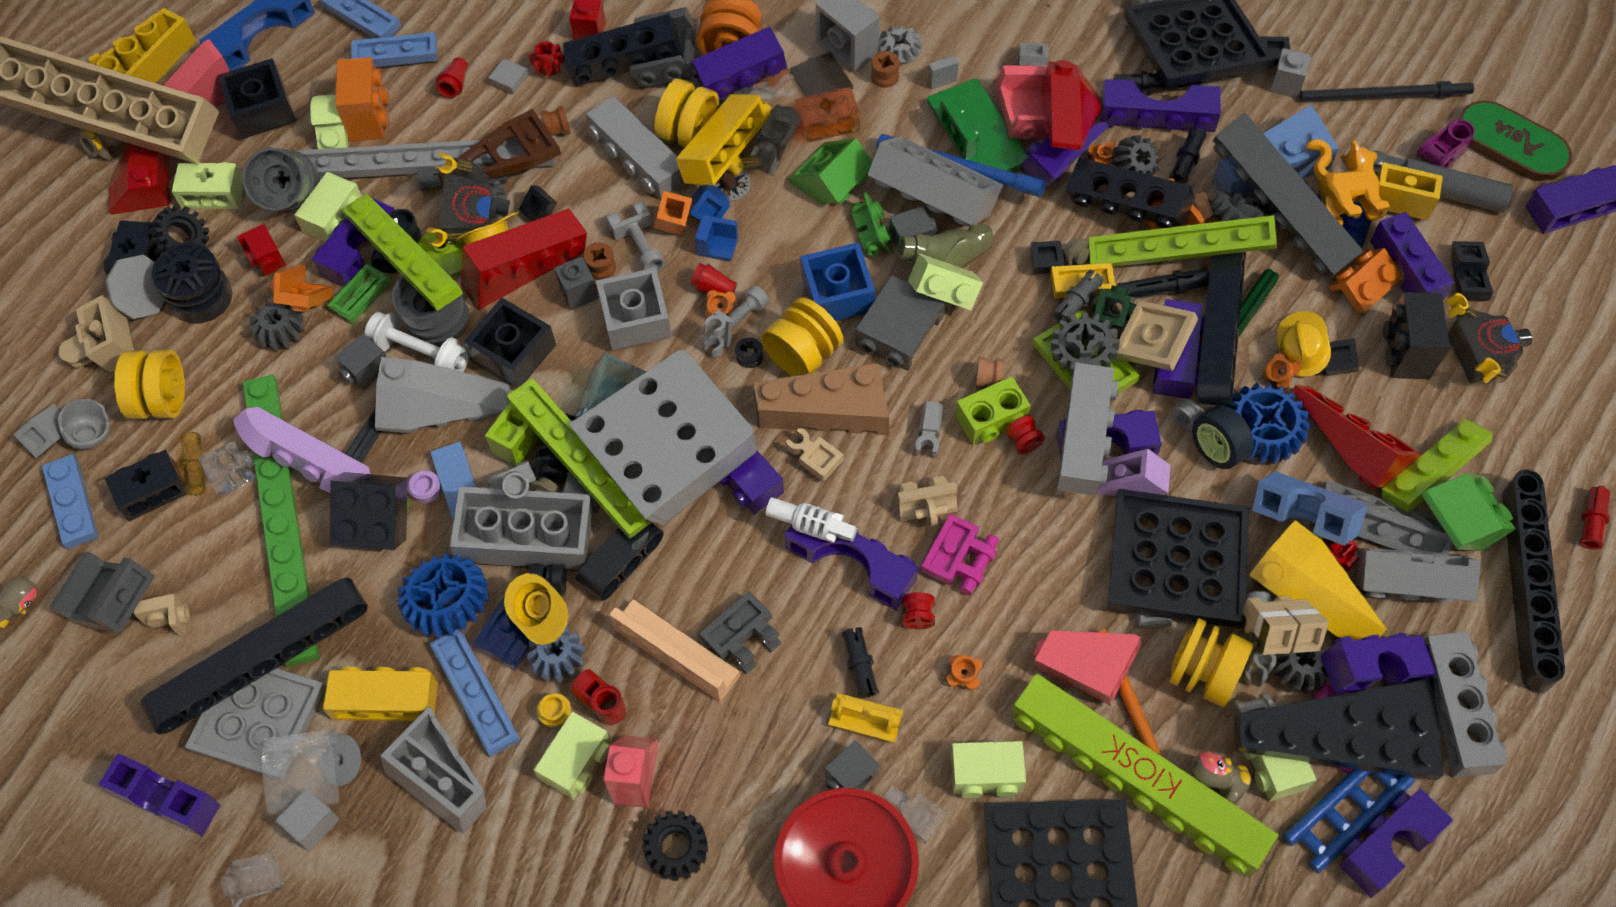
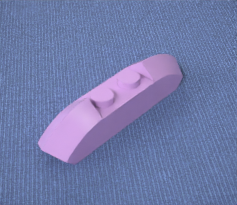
[233,407,370,493]

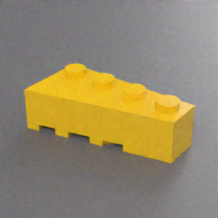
[88,8,196,83]

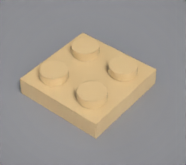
[1117,301,1198,371]

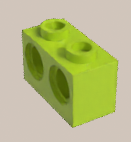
[955,376,1031,445]
[485,404,539,466]

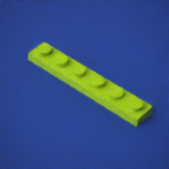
[342,194,463,311]
[1089,215,1277,267]
[507,378,652,539]

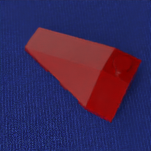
[1041,60,1101,150]
[109,143,170,215]
[1292,385,1423,489]

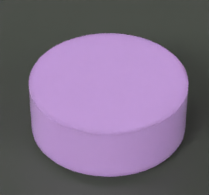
[407,470,442,504]

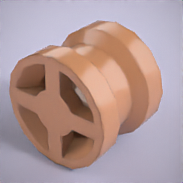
[976,357,1004,388]

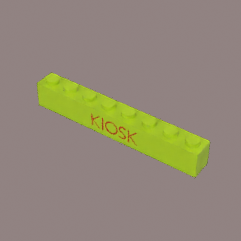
[1011,673,1279,878]

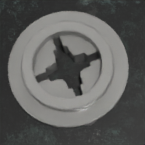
[879,24,922,63]

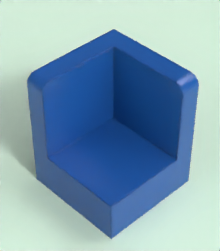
[689,185,730,221]
[695,215,739,262]

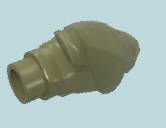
[897,224,994,269]

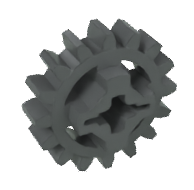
[1211,190,1269,221]
[1051,312,1120,376]

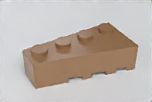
[753,363,889,435]

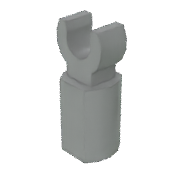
[915,401,943,458]

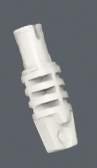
[766,497,857,543]

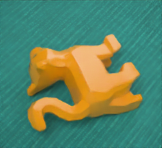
[1306,139,1390,225]

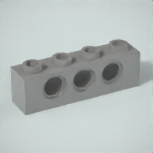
[1424,632,1506,778]

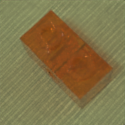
[795,87,860,143]

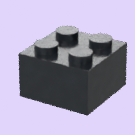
[217,58,297,139]
[1383,292,1449,380]
[464,298,556,388]
[330,472,408,550]

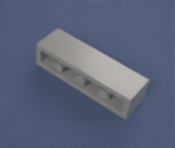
[586,96,685,199]
[1057,362,1118,496]

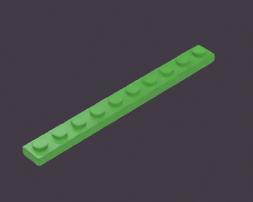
[243,374,320,667]

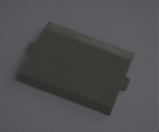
[790,52,853,106]

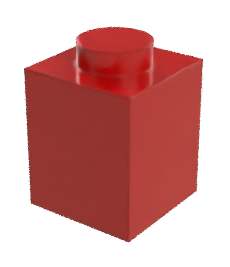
[569,0,606,40]

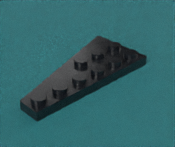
[1234,678,1443,781]

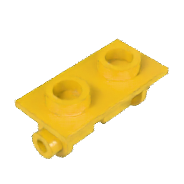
[828,693,903,743]

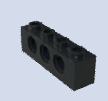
[563,13,681,86]
[1066,157,1195,228]

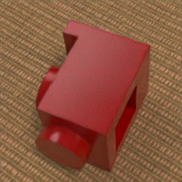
[236,224,286,276]

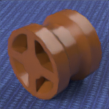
[871,51,900,88]
[540,106,571,136]
[584,242,616,280]

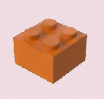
[335,57,389,142]

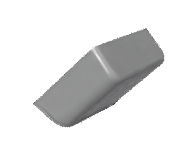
[568,350,757,525]

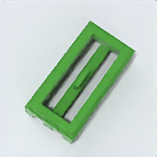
[327,263,392,325]

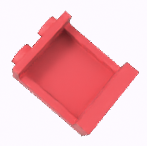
[994,65,1049,139]

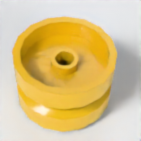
[654,78,719,148]
[114,349,185,419]

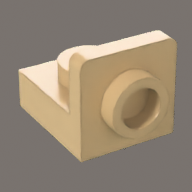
[134,594,191,636]

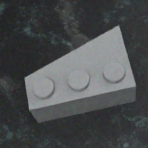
[1355,548,1481,602]
[380,706,487,834]

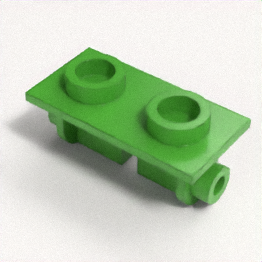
[851,193,892,256]

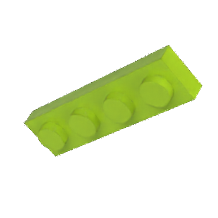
[1382,419,1493,513]

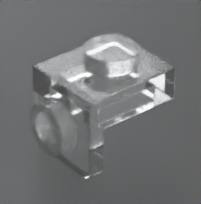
[222,852,284,907]

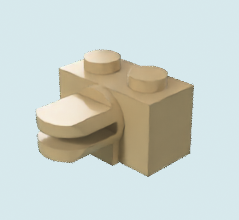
[59,295,134,372]

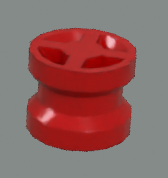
[1005,415,1045,454]
[902,592,935,630]

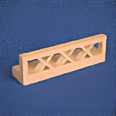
[609,599,740,702]

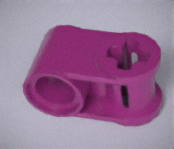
[1416,119,1475,168]

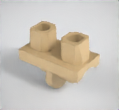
[898,476,958,526]

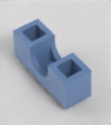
[1252,471,1368,545]

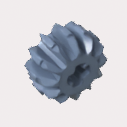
[527,626,585,683]

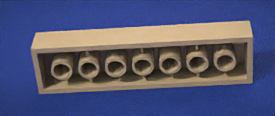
[0,36,219,164]

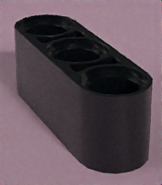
[576,522,664,601]

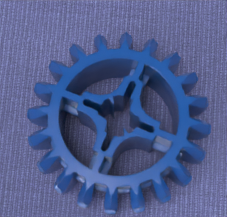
[1225,382,1310,465]
[397,552,489,639]

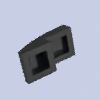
[1452,241,1493,301]

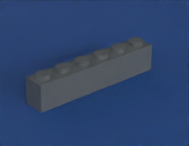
[1213,112,1363,278]

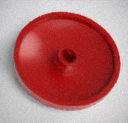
[774,788,919,907]

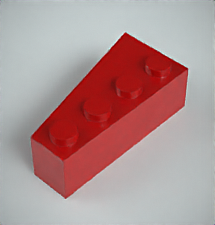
[461,208,587,311]

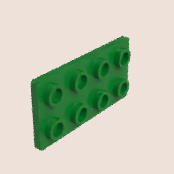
[927,78,1028,172]

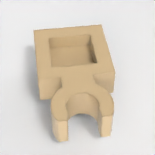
[786,428,844,482]

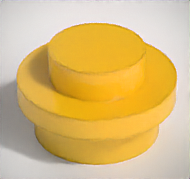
[537,693,571,727]

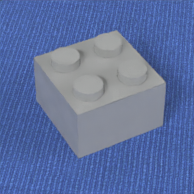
[816,0,880,73]
[596,268,672,350]

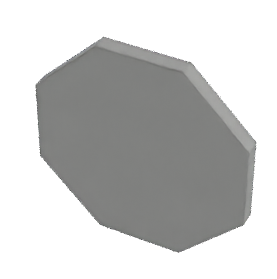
[105,255,165,319]

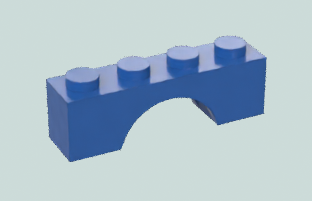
[199,0,315,71]

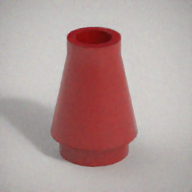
[436,57,469,98]
[690,263,738,294]

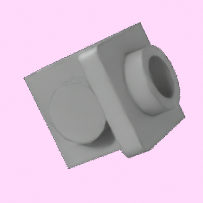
[1019,42,1049,66]

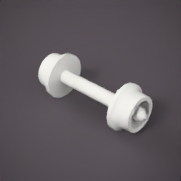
[365,312,469,372]

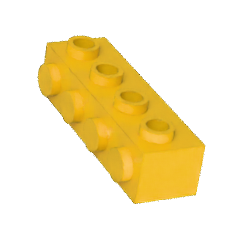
[676,94,767,186]

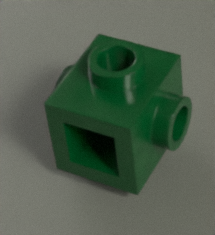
[1091,285,1137,331]

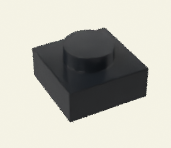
[1260,36,1291,66]
[518,185,557,222]
[1030,241,1065,274]
[1326,338,1359,376]

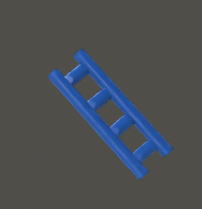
[1282,769,1415,874]

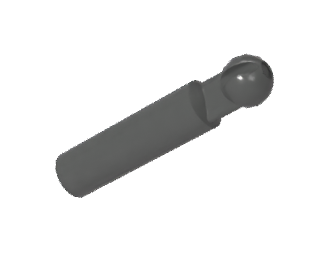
[1373,150,1513,213]

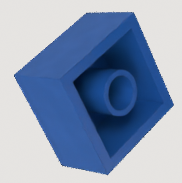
[800,242,876,321]

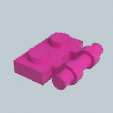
[921,514,999,595]

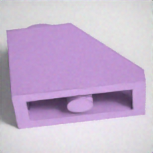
[1097,449,1171,496]

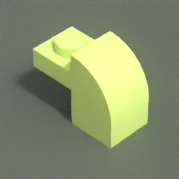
[311,94,349,149]

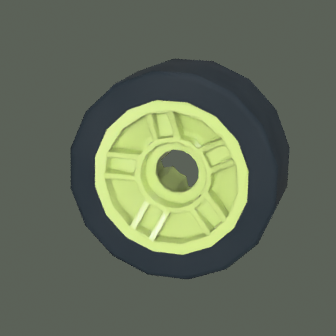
[1192,405,1254,469]

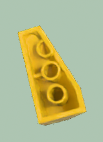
[1250,520,1387,640]

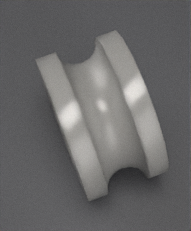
[1172,399,1203,431]

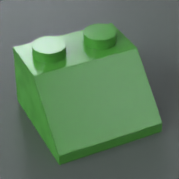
[787,138,872,205]
[1421,473,1516,551]

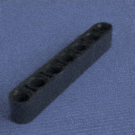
[1197,252,1246,405]
[1503,469,1565,693]
[140,578,368,734]

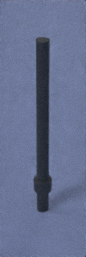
[1299,81,1474,102]

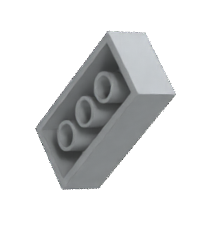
[868,136,1003,226]
[450,486,593,570]

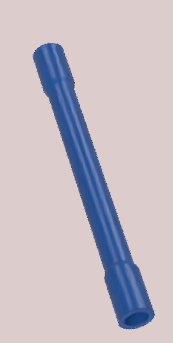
[877,133,1045,198]

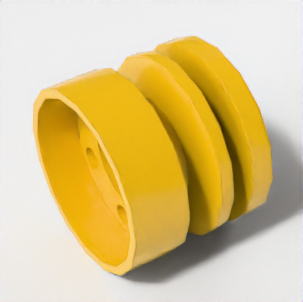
[760,297,843,376]
[1169,618,1254,708]

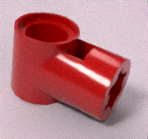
[570,669,626,725]

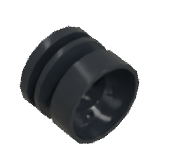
[152,243,233,324]

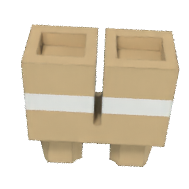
[1243,596,1329,655]

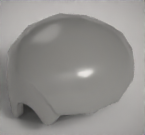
[58,399,110,450]

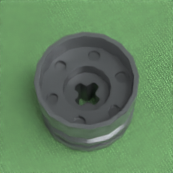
[242,147,320,211]
[391,267,470,346]

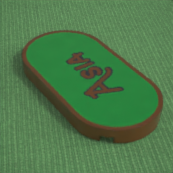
[1459,101,1572,181]

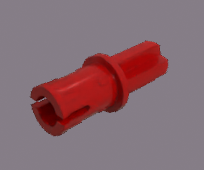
[1580,485,1610,550]

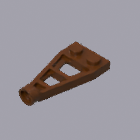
[437,109,561,194]

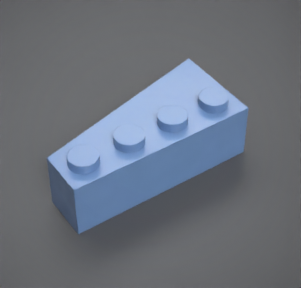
[1212,104,1339,196]

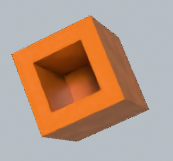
[653,190,692,236]

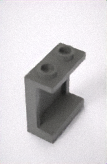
[630,7,697,88]
[855,275,945,371]
[50,552,155,634]

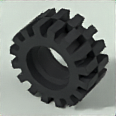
[147,205,209,255]
[642,811,708,881]

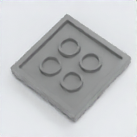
[185,668,327,782]

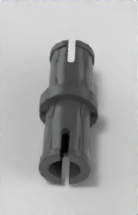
[1052,270,1103,323]

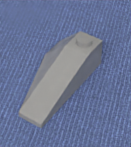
[375,357,510,433]

